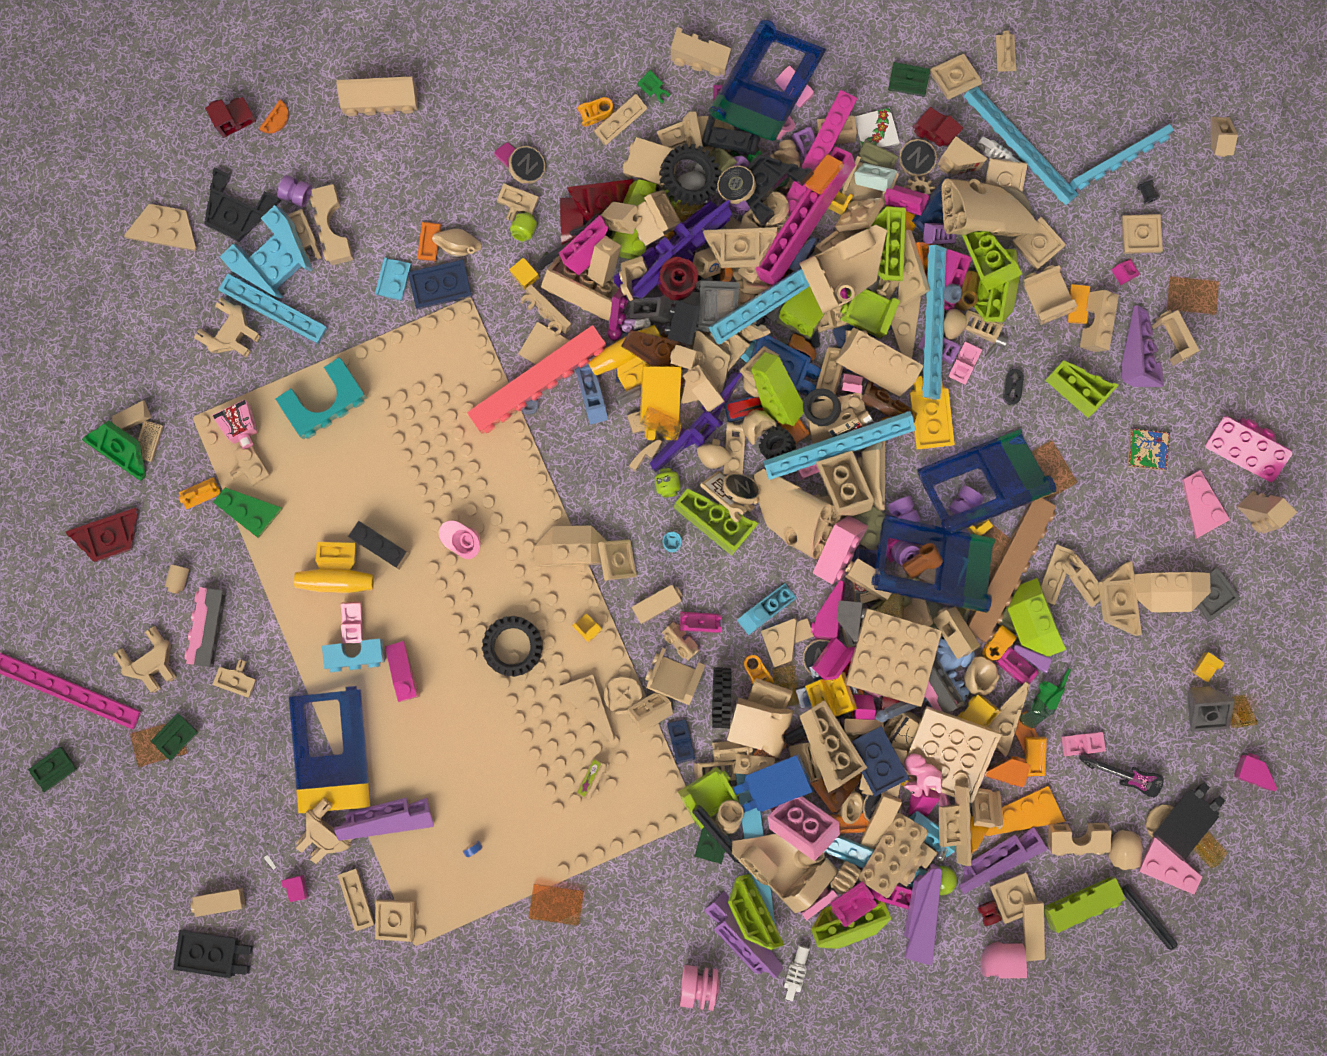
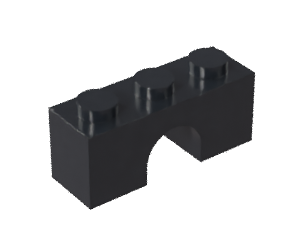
[348,520,410,570]

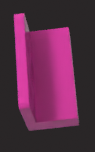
[884,185,929,216]
[812,638,855,680]

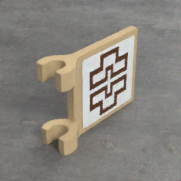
[700,471,760,522]

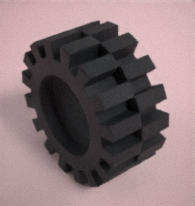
[759,427,796,460]

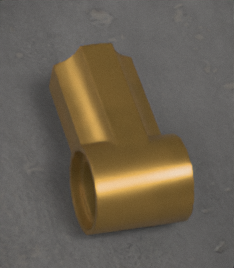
[955,271,980,311]

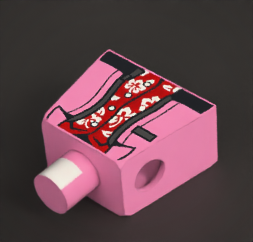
[212,400,257,449]

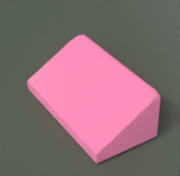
[775,65,814,108]

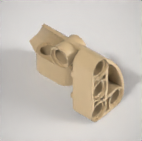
[941,179,1039,237]
[799,225,887,314]
[754,469,841,559]
[732,834,839,913]

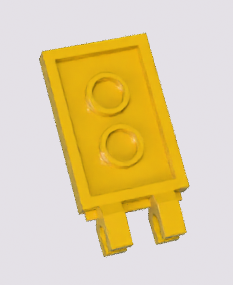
[640,365,681,440]
[909,376,955,450]

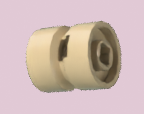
[715,800,744,835]

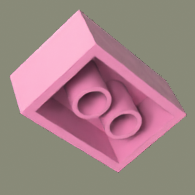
[768,796,840,861]

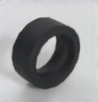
[803,388,841,427]

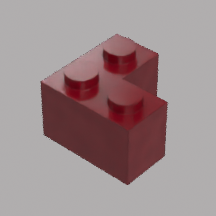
[205,97,256,138]

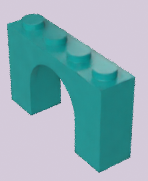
[275,357,367,439]

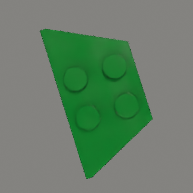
[82,420,146,481]

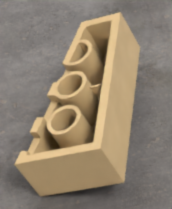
[800,700,867,792]

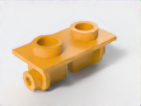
[179,477,221,510]

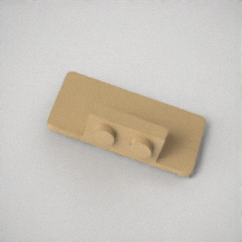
[859,813,928,898]

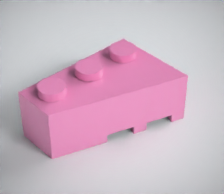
[813,515,869,584]

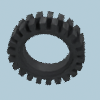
[659,144,721,206]
[482,616,543,677]
[712,667,732,729]

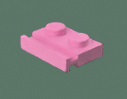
[801,888,838,920]

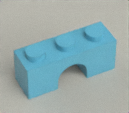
[322,638,385,673]

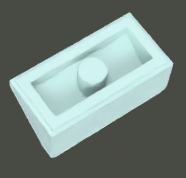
[854,163,897,192]

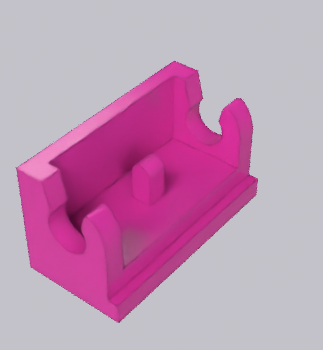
[680,612,722,633]
[995,647,1039,685]
[830,881,877,927]

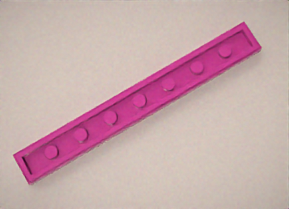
[0,653,142,729]

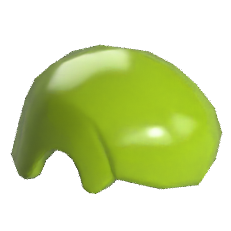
[938,865,958,896]

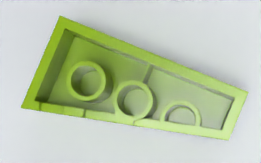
[609,179,656,260]
[962,231,1023,291]
[751,352,804,426]
[673,489,759,556]
[1044,876,1126,933]

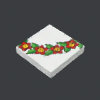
[855,107,900,149]

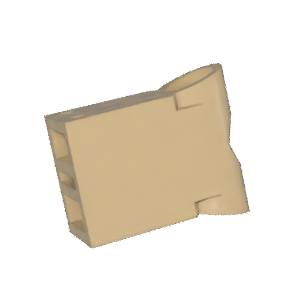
[727,697,794,758]

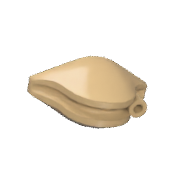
[432,229,482,257]

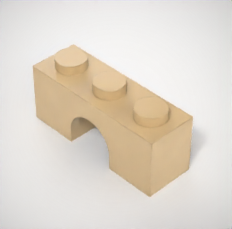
[1080,290,1119,352]
[1048,823,1111,856]

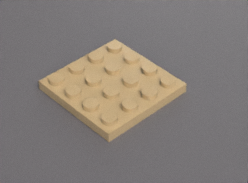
[845,609,942,707]
[906,706,1001,803]

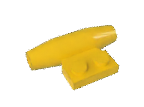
[588,325,661,391]
[294,542,374,593]

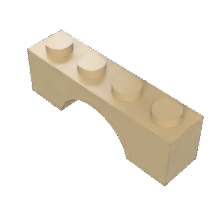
[310,184,354,265]

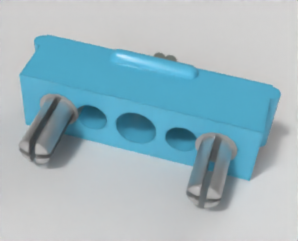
[909,811,956,861]

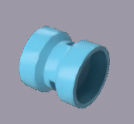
[663,532,682,552]

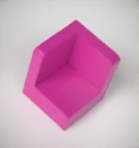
[281,875,309,902]

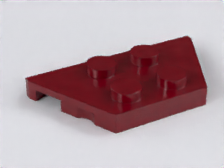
[567,179,633,222]
[65,508,139,562]

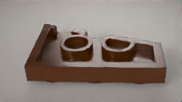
[861,380,917,423]

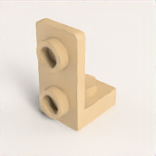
[619,256,649,301]

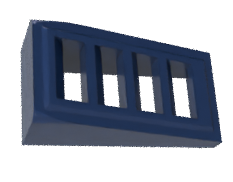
[789,236,820,271]

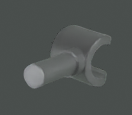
[985,336,1008,358]

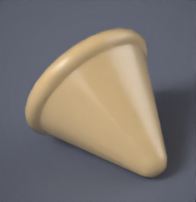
[837,792,863,824]

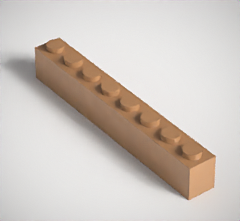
[967,495,1056,643]

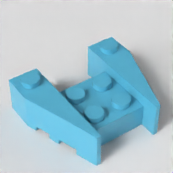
[220,205,313,299]

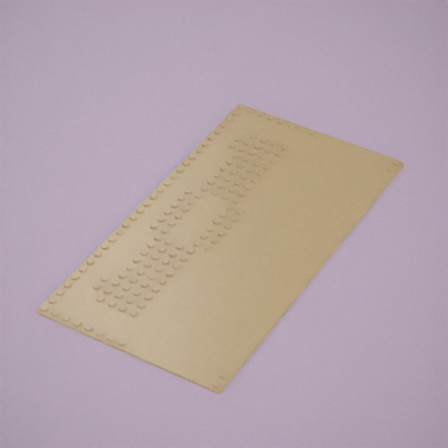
[193,298,694,946]

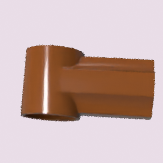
[902,543,943,580]

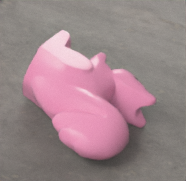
[904,754,942,797]

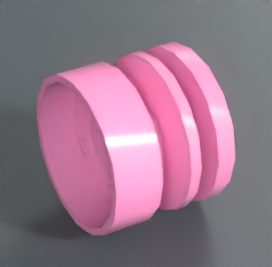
[680,965,720,1011]

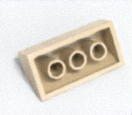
[336,76,418,116]
[541,256,619,321]
[835,328,923,397]

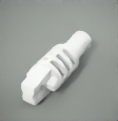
[976,136,1021,162]
[784,945,810,1001]

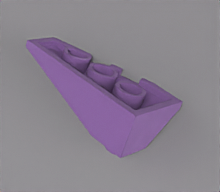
[1121,305,1164,387]

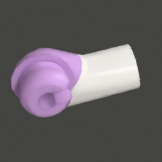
[622,318,650,332]

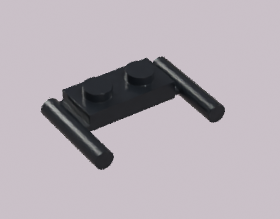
[702,113,761,155]

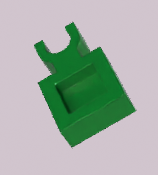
[637,70,670,104]

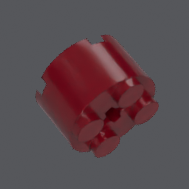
[658,257,698,301]

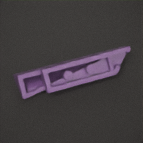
[334,797,434,841]
[959,827,1048,894]
[904,864,942,965]
[704,891,783,978]

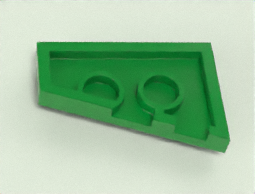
[213,487,283,538]

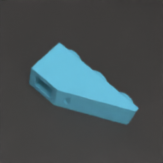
[737,583,797,635]

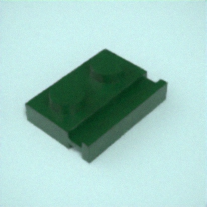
[888,62,930,97]
[150,713,199,761]
[28,747,78,793]
[694,827,730,864]

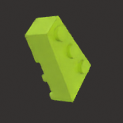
[1045,360,1118,418]

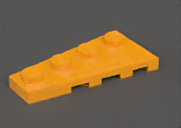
[985,786,1065,836]

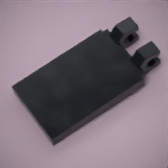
[1152,782,1226,861]
[173,930,254,978]

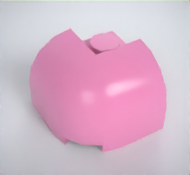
[981,942,1027,978]

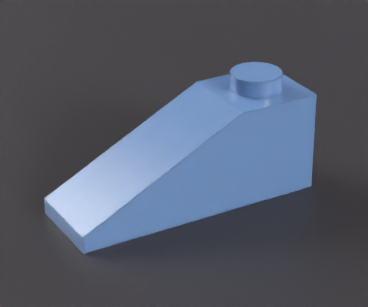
[576,364,608,425]

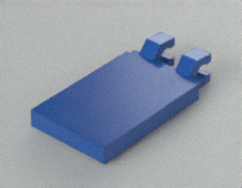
[750,335,821,395]
[733,754,815,813]

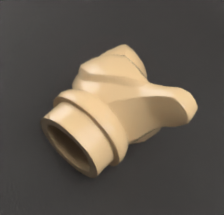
[774,140,801,168]

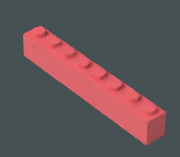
[467,325,607,434]

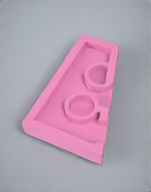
[1182,470,1230,539]
[1139,836,1202,894]

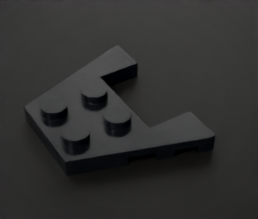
[746,154,814,227]
[204,167,281,242]

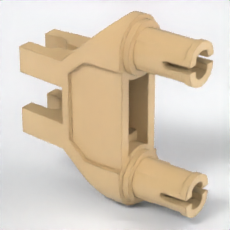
[194,297,261,358]
[113,626,177,693]
[296,798,353,864]

